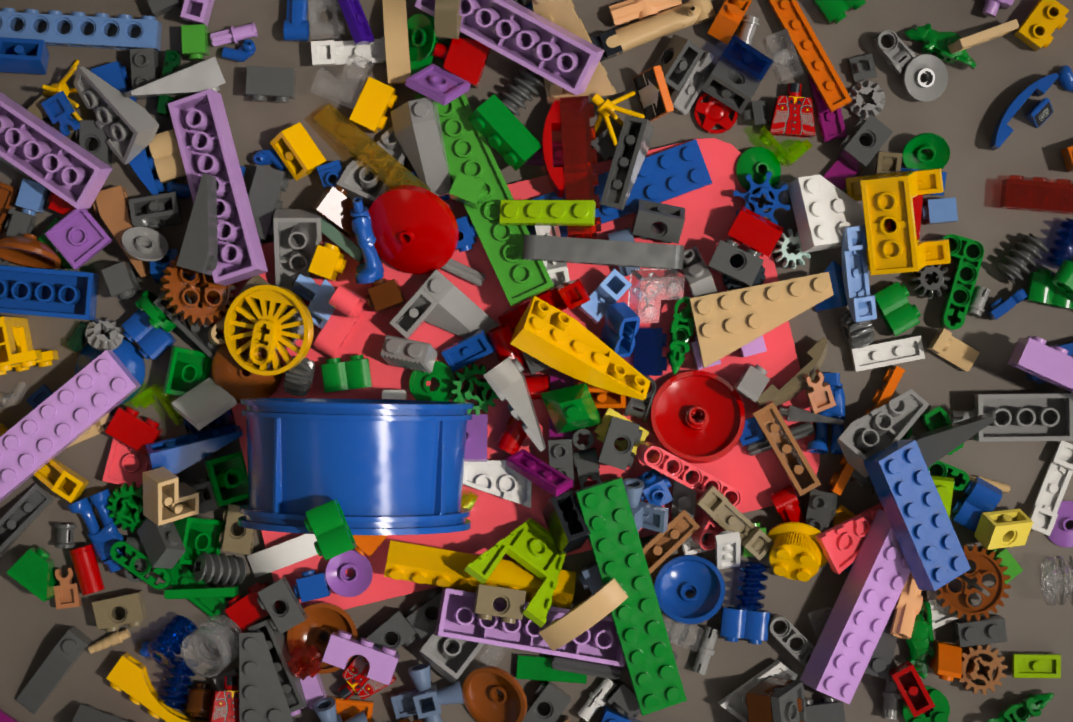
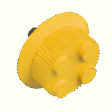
[767,522,828,582]

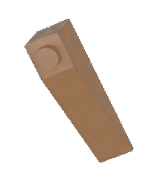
[93,185,150,278]
[753,402,821,496]
[642,509,700,574]

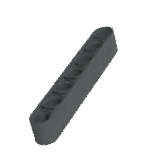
[522,235,684,270]

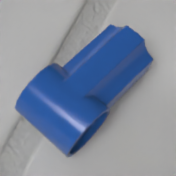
[283,0,309,41]

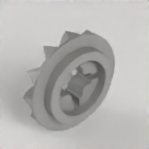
[848,80,886,118]
[85,317,124,351]

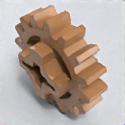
[957,644,1008,695]

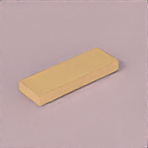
[948,19,1019,54]

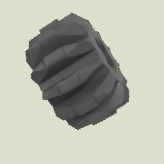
[909,264,951,299]
[839,310,875,349]
[283,357,315,397]

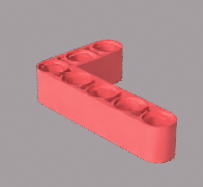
[313,285,368,358]
[636,442,742,551]

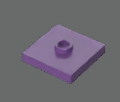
[405,64,471,106]
[44,208,112,271]
[464,414,488,462]

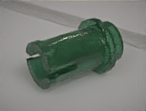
[66,321,88,353]

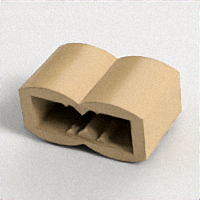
[149,129,186,183]

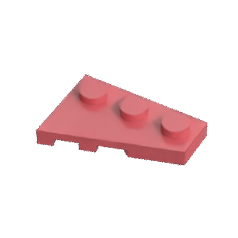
[102,437,178,487]

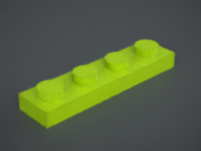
[499,200,596,226]

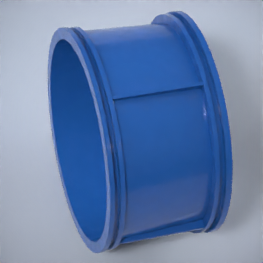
[238,398,473,535]

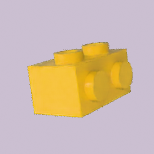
[1014,0,1069,51]
[349,77,398,134]
[270,122,327,181]
[308,242,347,281]

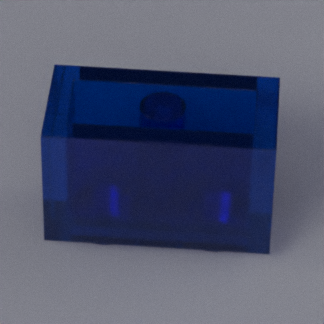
[719,35,774,83]
[633,328,667,376]

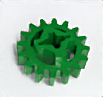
[449,363,500,415]
[107,482,147,532]

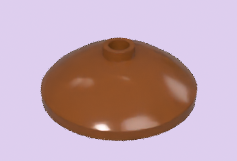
[0,233,61,269]
[212,336,283,403]
[287,603,358,674]
[462,666,527,722]

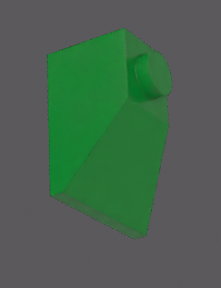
[541,383,602,434]
[173,515,225,565]
[7,546,57,602]

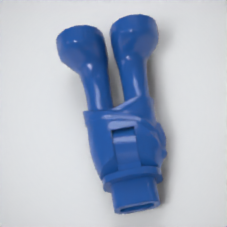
[350,197,384,284]
[807,373,846,454]
[67,489,126,573]

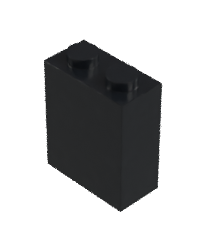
[542,490,591,556]

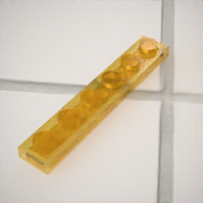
[313,103,431,191]

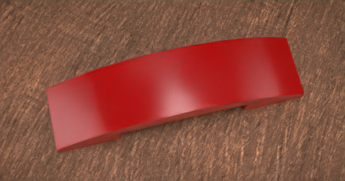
[543,100,564,197]
[498,279,590,334]

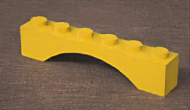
[0,423,90,503]
[106,653,208,722]

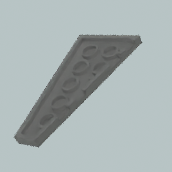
[239,632,294,722]

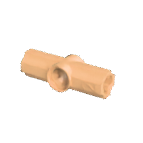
[609,0,682,26]
[889,572,923,639]

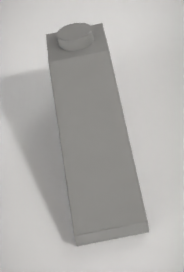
[124,57,226,97]

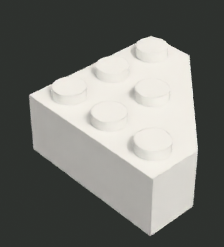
[788,174,865,253]

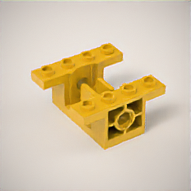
[846,168,951,275]
[0,316,59,375]

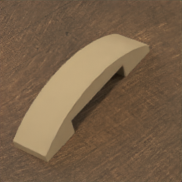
[382,0,411,85]
[538,578,629,651]

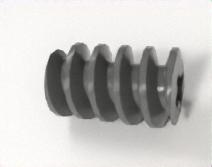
[500,70,545,116]
[996,233,1049,284]
[193,552,246,586]

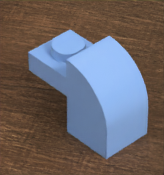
[579,269,632,324]
[291,274,335,329]

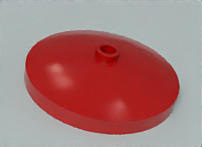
[369,185,459,274]
[650,370,745,464]

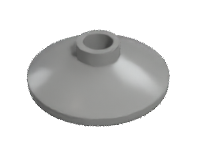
[904,54,948,102]
[121,227,169,261]

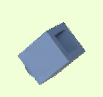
[15,178,50,216]
[921,197,958,225]

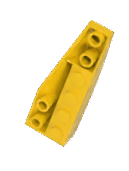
[510,296,651,401]

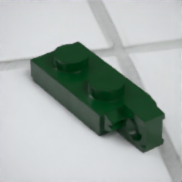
[157,50,181,117]

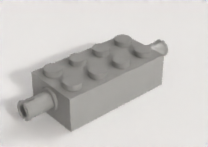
[951,393,1073,442]

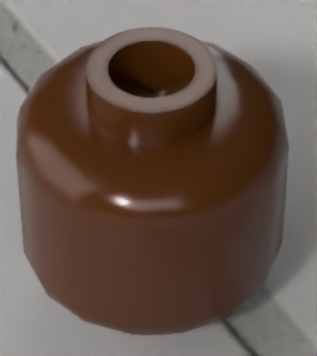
[185,684,213,719]

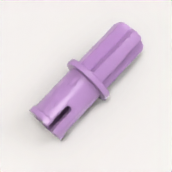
[210,22,258,47]

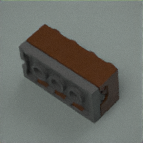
[745,677,807,722]

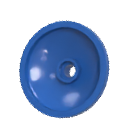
[75,336,146,405]
[654,555,725,624]

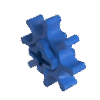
[733,171,791,225]

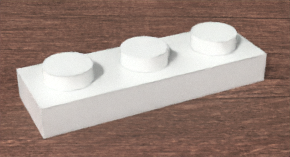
[850,335,925,372]
[715,531,741,570]

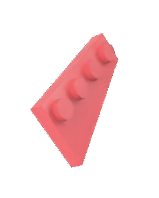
[815,503,884,575]

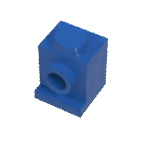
[316,160,344,189]

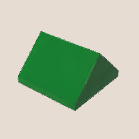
[163,346,212,396]
[205,451,249,507]

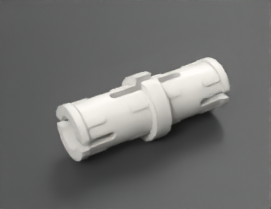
[577,678,617,722]

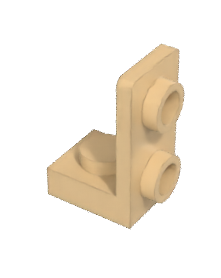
[927,328,979,372]

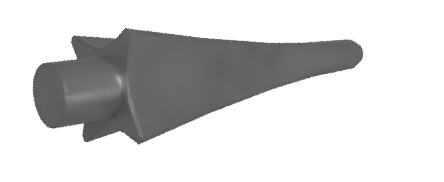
[779,405,844,425]

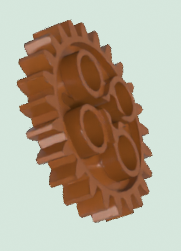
[160,255,237,327]
[936,544,1011,621]

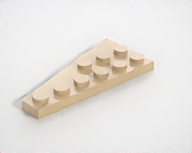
[532,0,617,104]
[689,272,834,369]

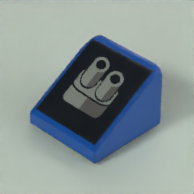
[1026,98,1053,128]

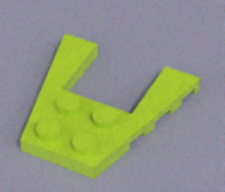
[464,518,566,628]

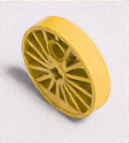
[224,285,314,376]

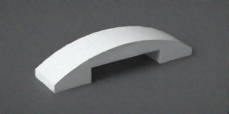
[311,37,386,66]
[1029,441,1073,536]
[247,534,318,578]

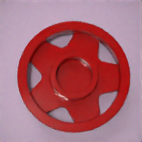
[694,93,738,134]

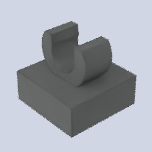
[848,53,877,83]
[743,100,770,126]

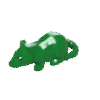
[905,23,977,70]
[666,296,694,375]
[905,601,935,679]
[986,693,1054,722]

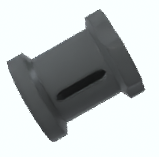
[573,429,594,450]
[55,523,77,548]

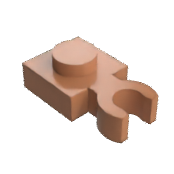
[804,369,836,414]
[53,567,82,609]

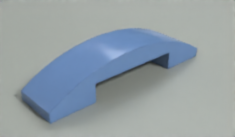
[842,225,877,322]

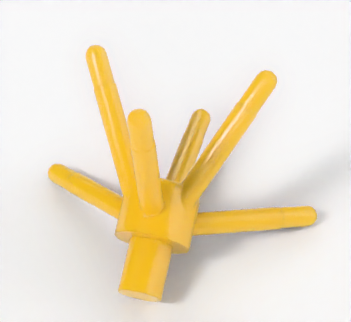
[42,60,82,122]
[590,91,645,146]

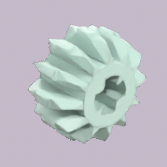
[772,229,811,269]

